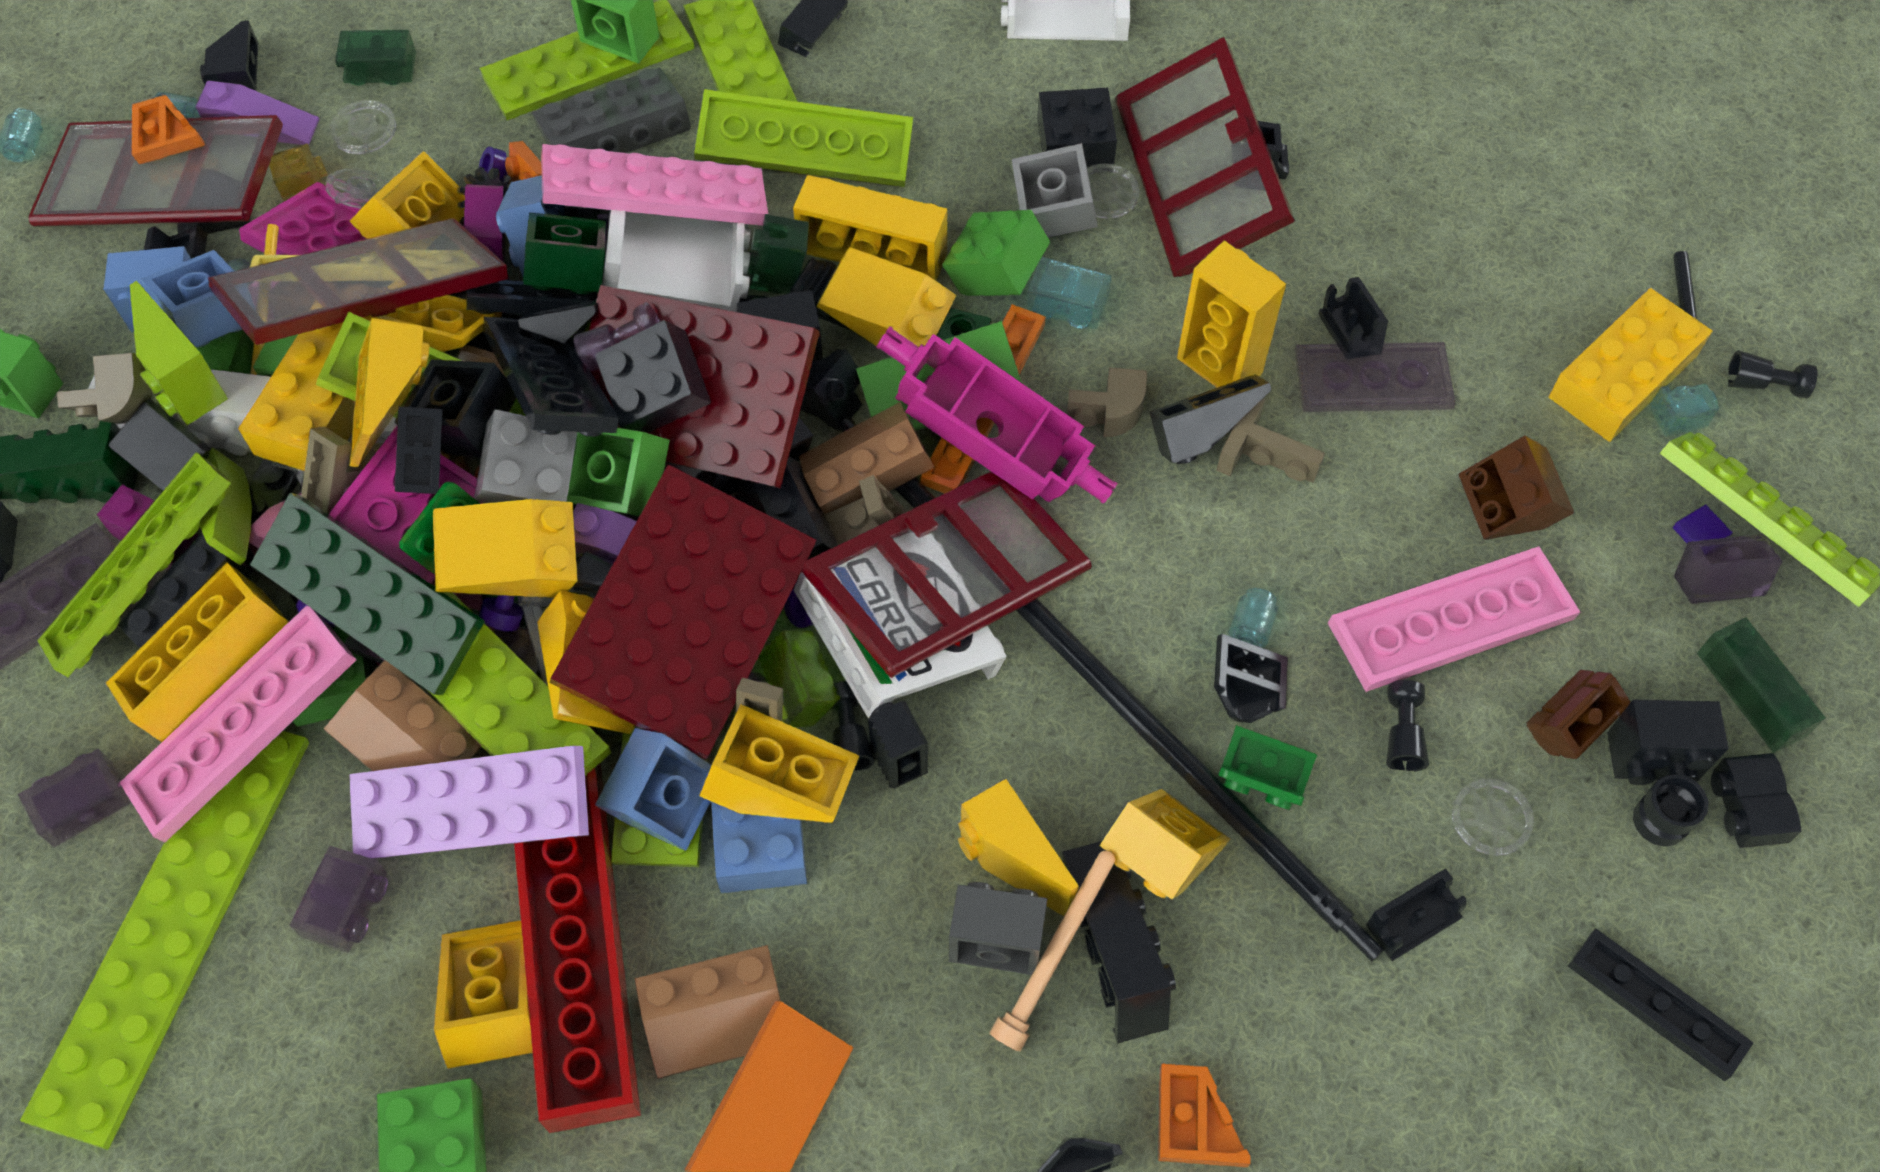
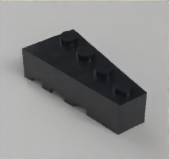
[1062,841,1176,1044]

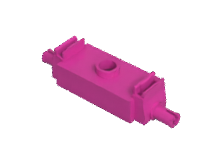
[876,326,1118,504]

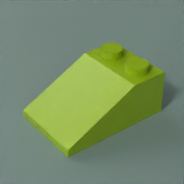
[129,280,228,426]

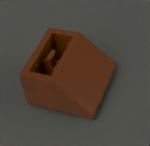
[1458,435,1574,540]

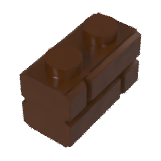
[1526,670,1631,759]

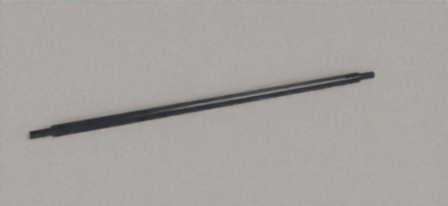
[839,418,1384,962]

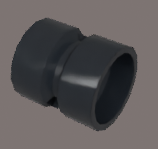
[1633,774,1709,847]

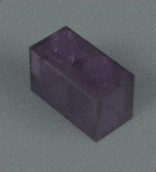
[1674,534,1782,604]
[18,748,132,848]
[289,845,388,953]

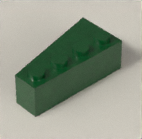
[0,421,138,503]

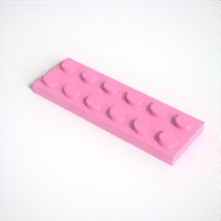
[541,144,768,226]
[1328,547,1580,692]
[120,605,357,842]

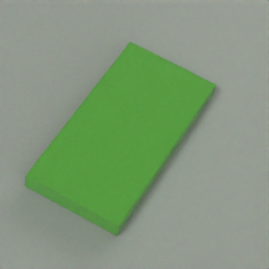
[856,321,1022,430]

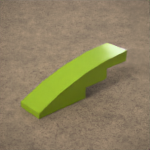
[200,447,252,566]

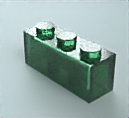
[1697,617,1826,753]

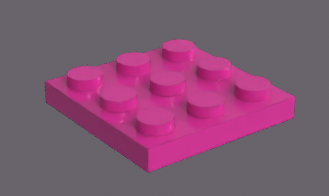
[239,182,367,255]
[329,426,484,586]

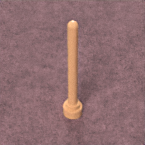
[989,850,1115,1052]

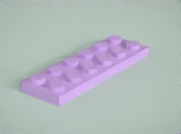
[350,746,589,860]

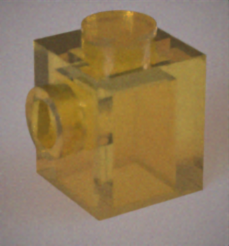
[269,143,328,201]

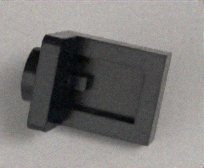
[144,225,208,259]

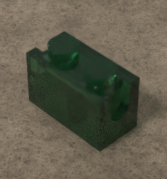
[335,30,416,86]
[747,214,809,294]

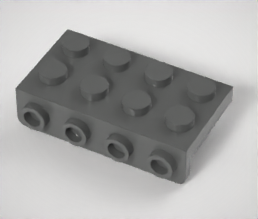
[532,67,691,153]

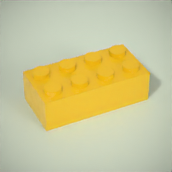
[793,175,948,281]
[1177,241,1286,388]
[1549,288,1713,442]
[238,305,371,471]
[106,562,289,742]

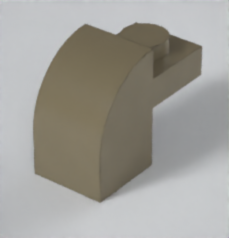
[57,353,153,424]
[1067,367,1147,437]

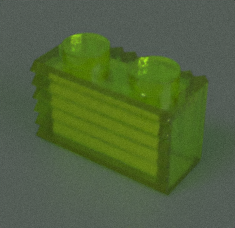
[759,630,840,727]

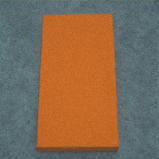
[684,1001,854,1172]

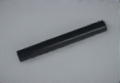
[1673,251,1698,320]

